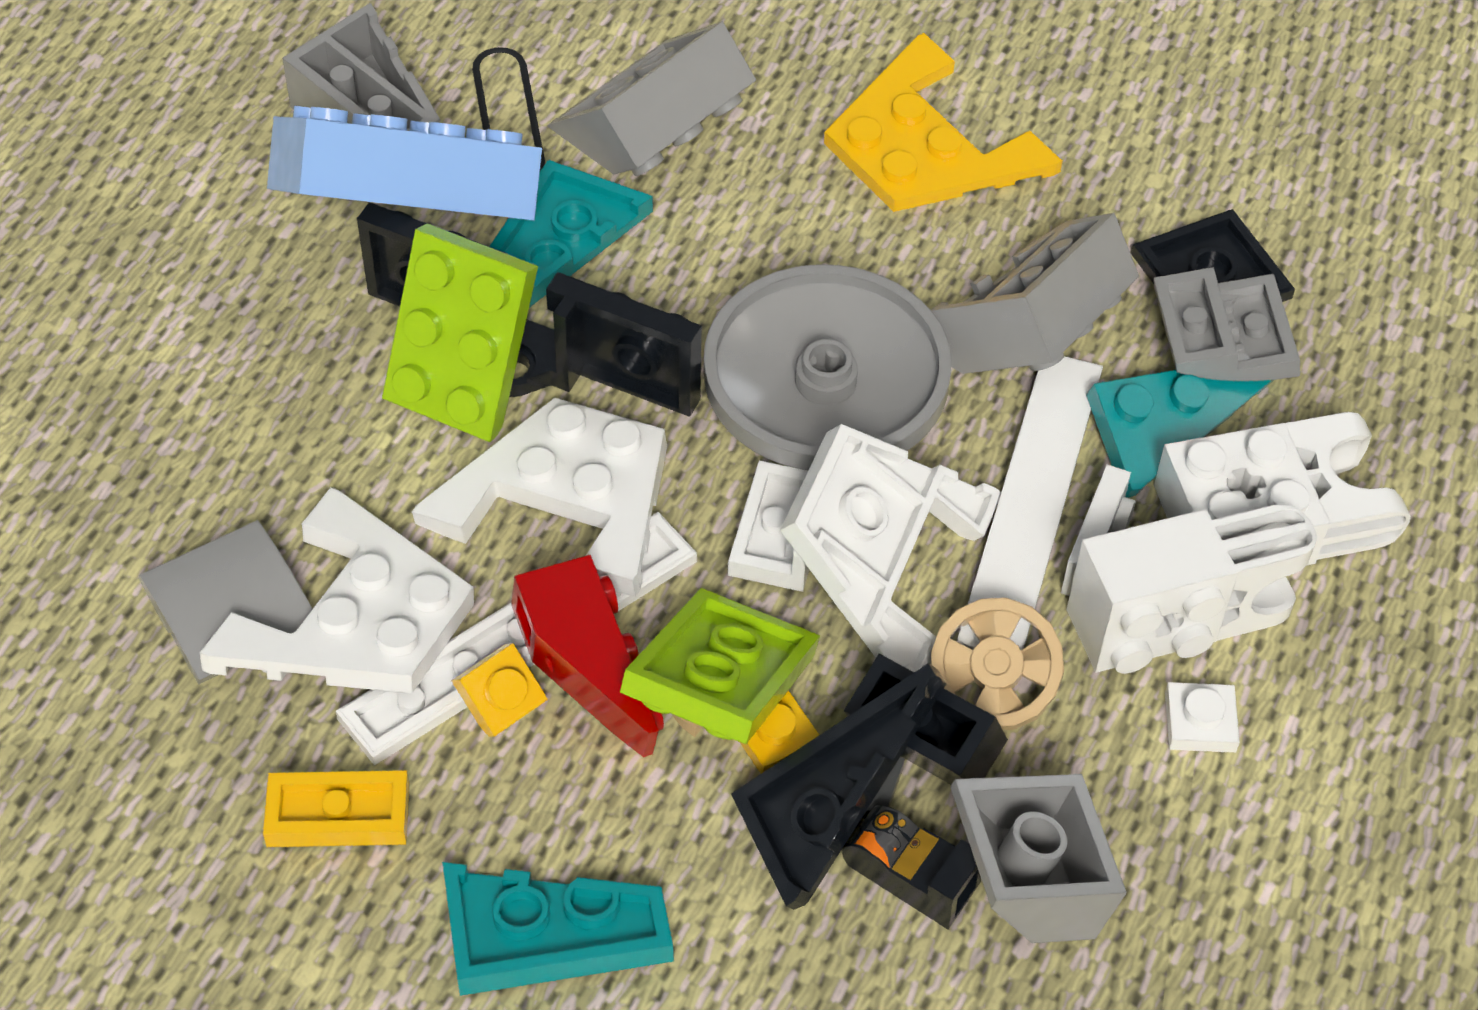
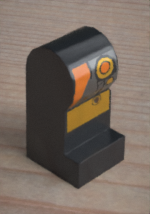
[842,805,981,930]

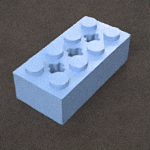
[267,106,542,220]

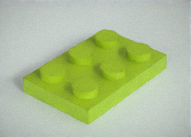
[382,223,538,442]
[620,588,820,744]

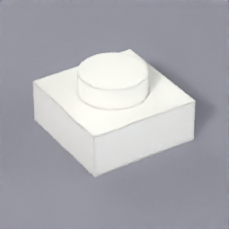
[1165,682,1240,753]

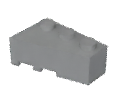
[282,2,440,131]
[931,213,1139,374]

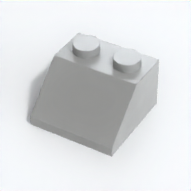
[950,774,1127,943]

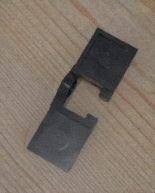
[357,202,702,417]

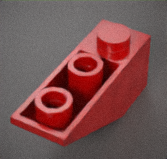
[511,554,664,757]

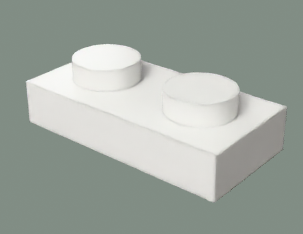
[1061,464,1136,596]

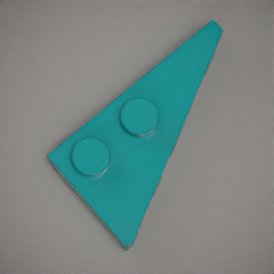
[1086,370,1274,498]

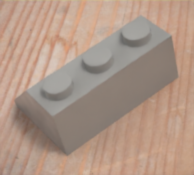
[547,21,756,176]

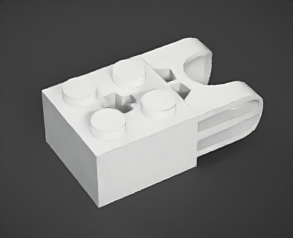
[1154,412,1411,565]
[1066,504,1317,674]

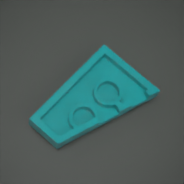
[489,160,653,308]
[442,862,674,996]

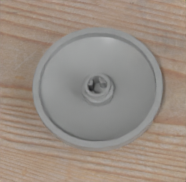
[704,264,951,470]

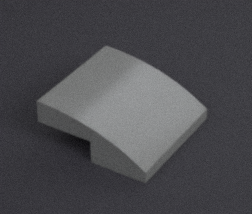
[1154,267,1300,381]
[139,520,313,684]

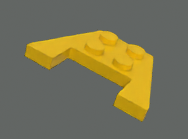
[824,33,1063,212]

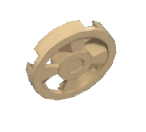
[931,598,1064,730]

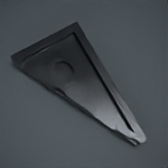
[731,663,946,910]

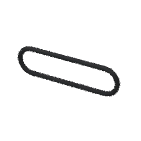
[472,47,546,171]

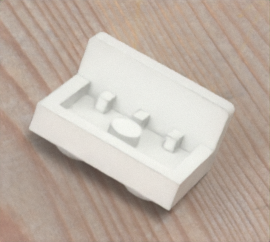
[728,460,809,592]

